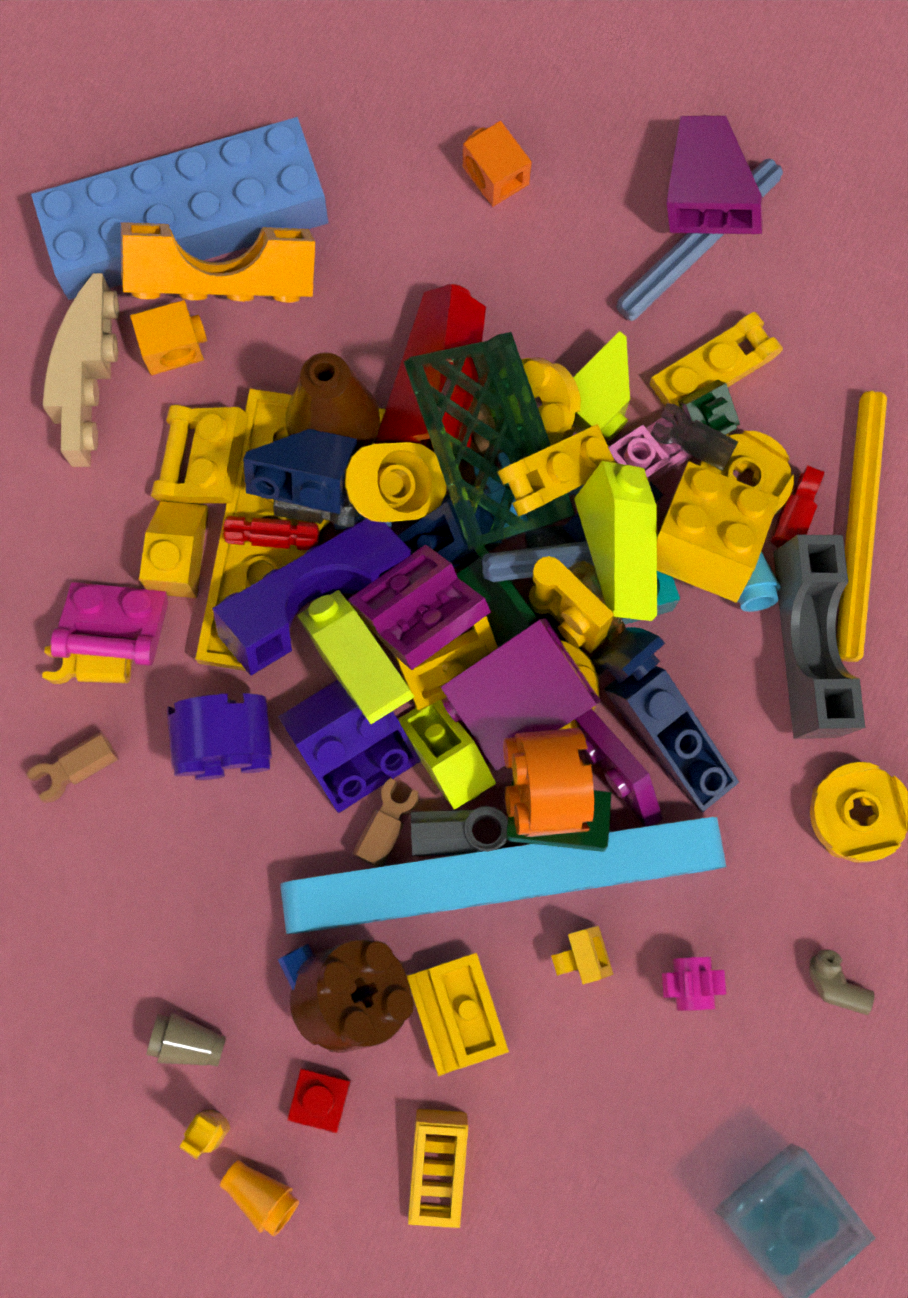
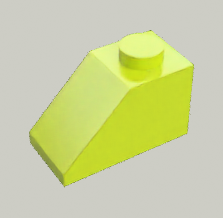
[572,331,630,441]
[398,700,496,810]

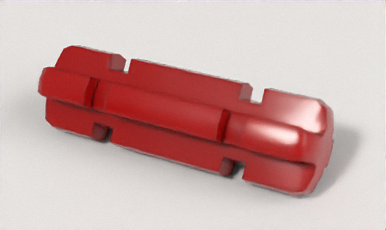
[223,515,319,550]

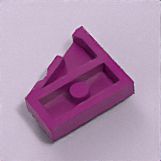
[575,708,663,827]

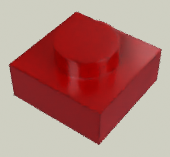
[287,1068,351,1134]

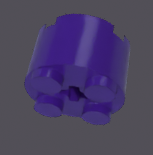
[166,693,272,780]

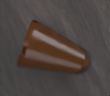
[285,352,380,451]

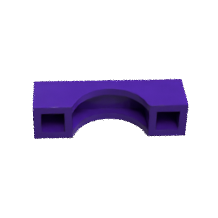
[213,519,411,676]

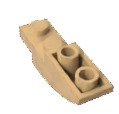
[43,273,119,467]

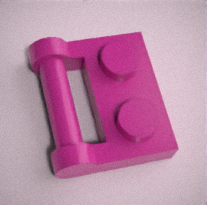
[51,582,168,666]

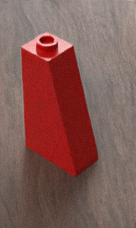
[375,284,486,458]

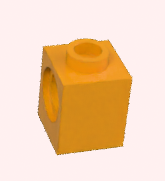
[130,300,208,376]

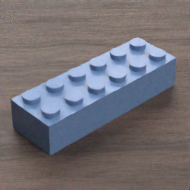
[31,117,329,300]

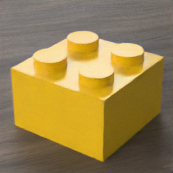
[657,461,780,603]

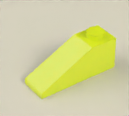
[574,461,657,621]
[297,590,414,724]

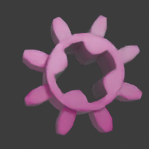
[662,957,727,1011]

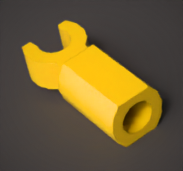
[42,645,132,684]
[179,1110,230,1160]

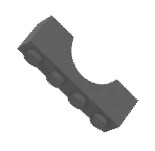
[773,535,866,739]

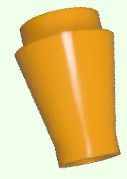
[219,1160,300,1237]

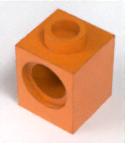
[463,120,532,207]

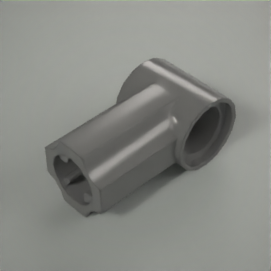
[411,806,508,856]

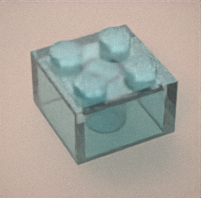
[713,1143,876,1298]

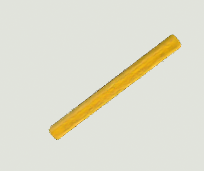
[836,391,887,662]

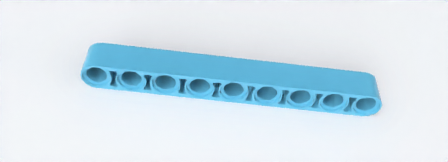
[280,817,726,935]

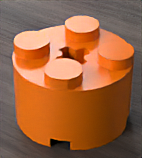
[503,728,594,837]

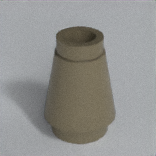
[146,1012,226,1067]

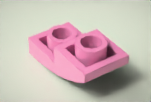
[609,409,703,482]

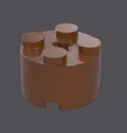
[290,940,414,1053]

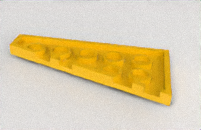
[195,389,385,671]

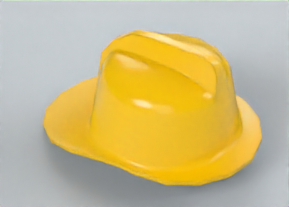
[345,442,447,523]

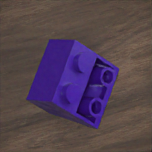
[278,680,421,814]

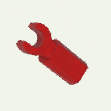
[770,465,825,547]

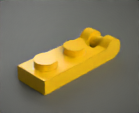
[649,312,783,417]
[497,424,616,517]

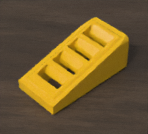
[408,1109,468,1228]

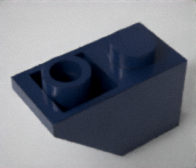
[243,429,357,514]

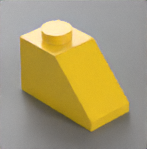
[139,501,208,598]

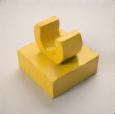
[551,926,614,984]

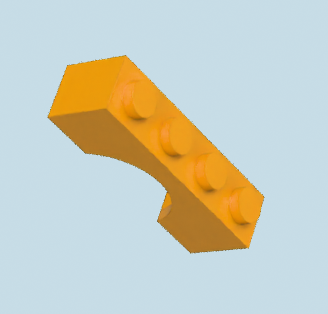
[121,222,315,303]

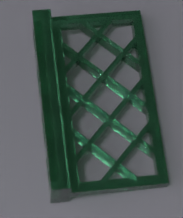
[404,332,575,550]

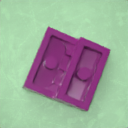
[348,545,491,670]

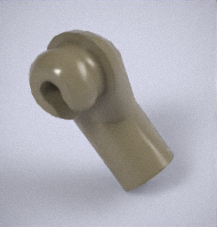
[809,949,874,1015]

